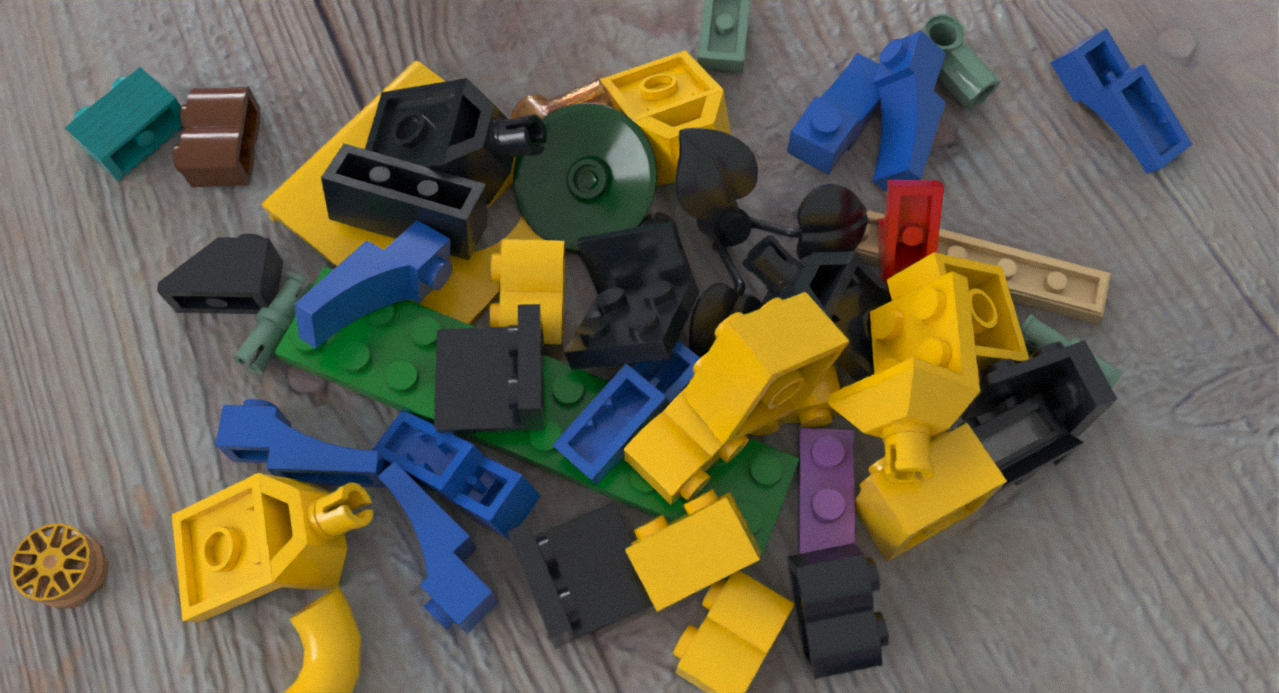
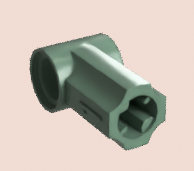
[922,14,1001,110]

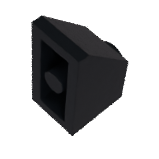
[157,233,283,314]

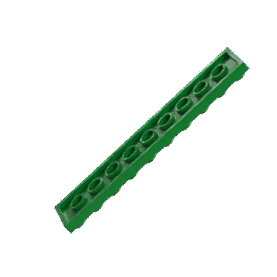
[274,266,800,561]

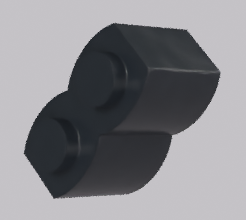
[787,543,889,679]

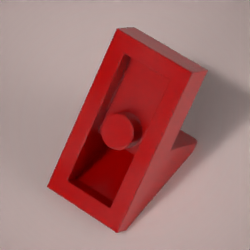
[877,180,944,285]

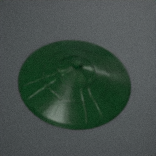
[513,103,657,252]

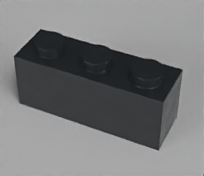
[321,143,487,260]

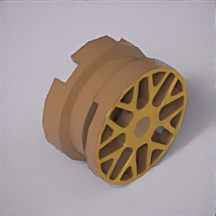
[10,523,109,609]

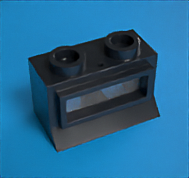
[953,393,1084,505]

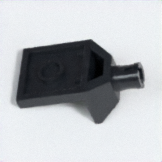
[365,78,547,205]
[564,212,699,370]
[742,235,892,382]

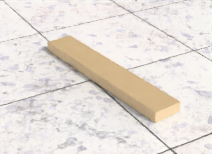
[854,210,1111,324]

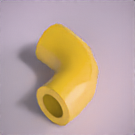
[284,587,362,693]

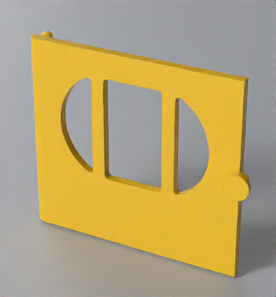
[260,60,544,325]

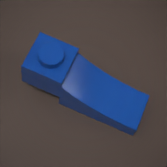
[1051,28,1193,173]
[872,30,946,191]
[787,53,881,175]
[294,220,452,348]
[553,340,700,485]
[215,399,388,487]
[371,410,541,541]
[378,461,499,634]

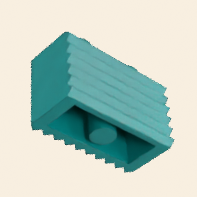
[64,67,182,180]

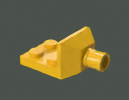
[599,50,731,186]
[828,271,980,484]
[172,473,373,622]

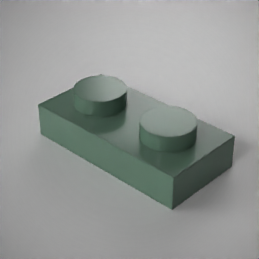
[697,0,750,73]

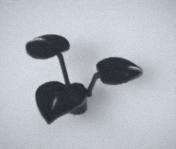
[676,128,868,358]

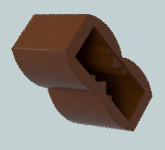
[173,87,260,187]

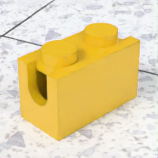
[625,489,761,611]

